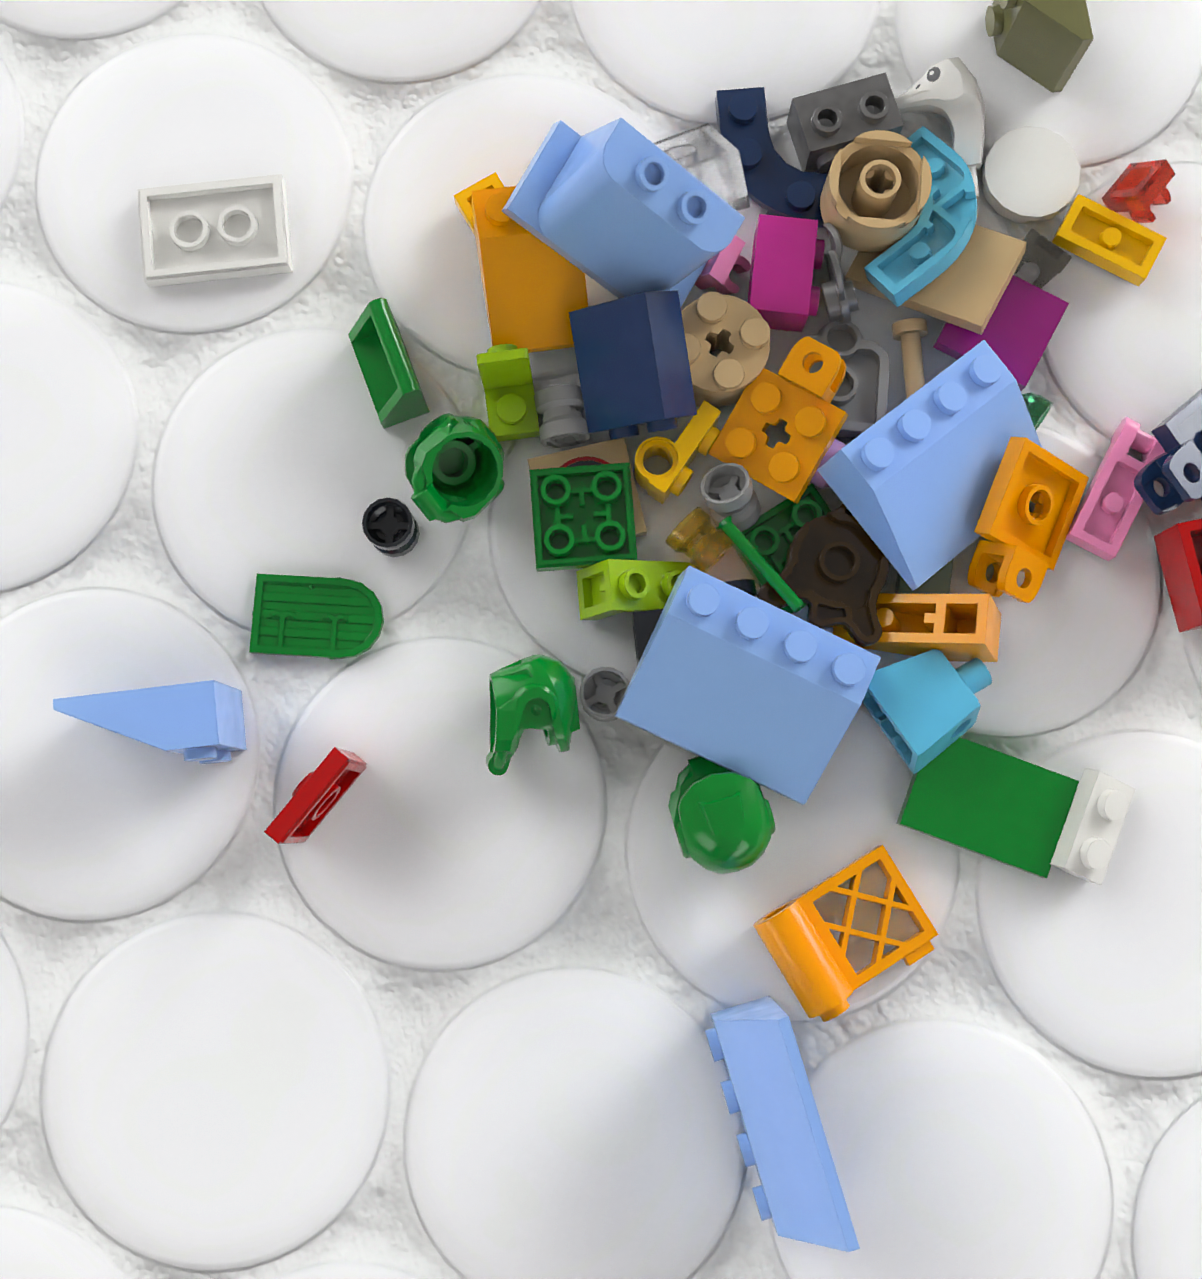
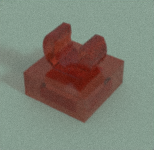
[1101,159,1175,223]

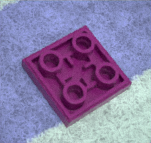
[933,275,1069,391]

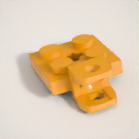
[708,336,849,504]
[967,437,1089,603]

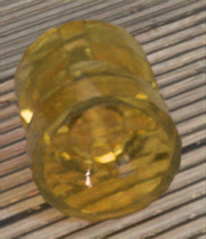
[665,506,734,573]

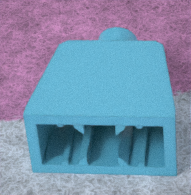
[862,649,992,774]

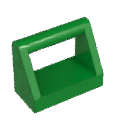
[348,298,430,429]

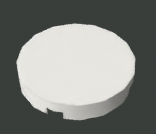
[981,126,1081,224]

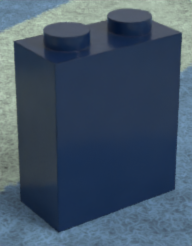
[569,290,697,440]

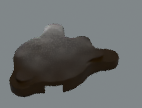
[757,504,890,646]

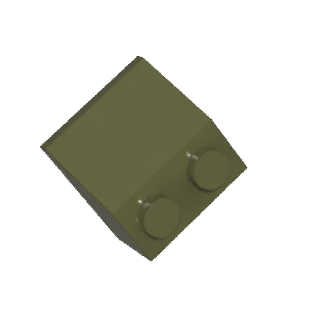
[985,0,1094,93]

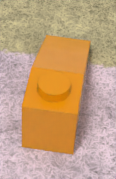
[833,593,1001,662]

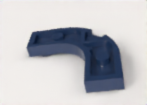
[715,87,828,228]

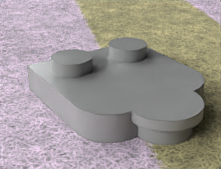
[783,320,890,439]

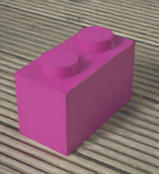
[747,214,825,332]

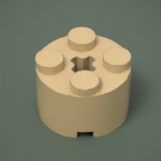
[820,130,932,252]
[681,292,770,409]

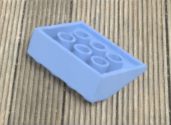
[817,340,1042,591]
[615,565,881,805]
[705,996,860,1252]

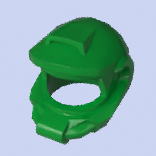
[405,413,505,523]
[486,655,580,775]
[668,756,776,874]

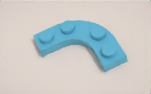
[864,126,978,308]

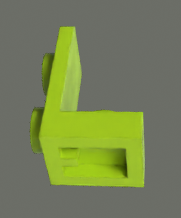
[476,344,540,442]
[576,559,692,620]

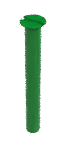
[716,515,805,613]

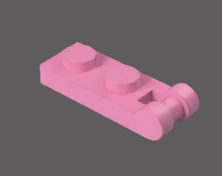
[1066,417,1165,561]

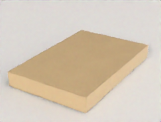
[845,214,1026,335]

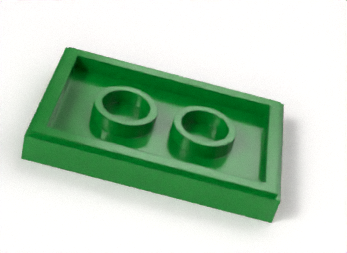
[896,737,1079,878]

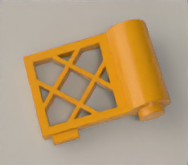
[753,845,939,1022]

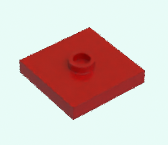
[264,747,367,844]

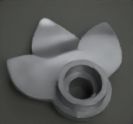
[821,223,859,324]

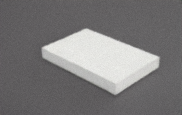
[137,174,293,287]

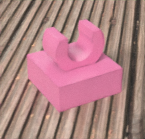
[694,235,751,295]

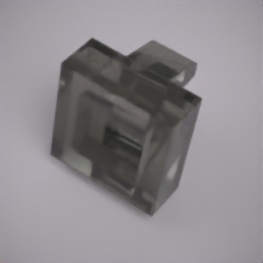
[1014,228,1072,288]

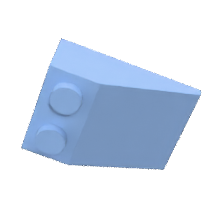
[53,680,247,764]

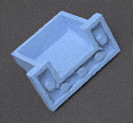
[502,118,745,307]

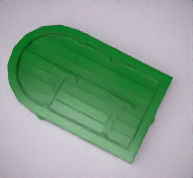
[249,573,384,660]

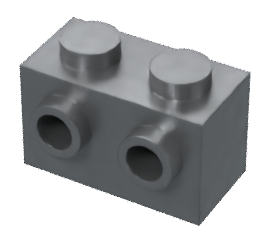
[786,72,904,173]

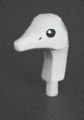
[895,57,985,198]

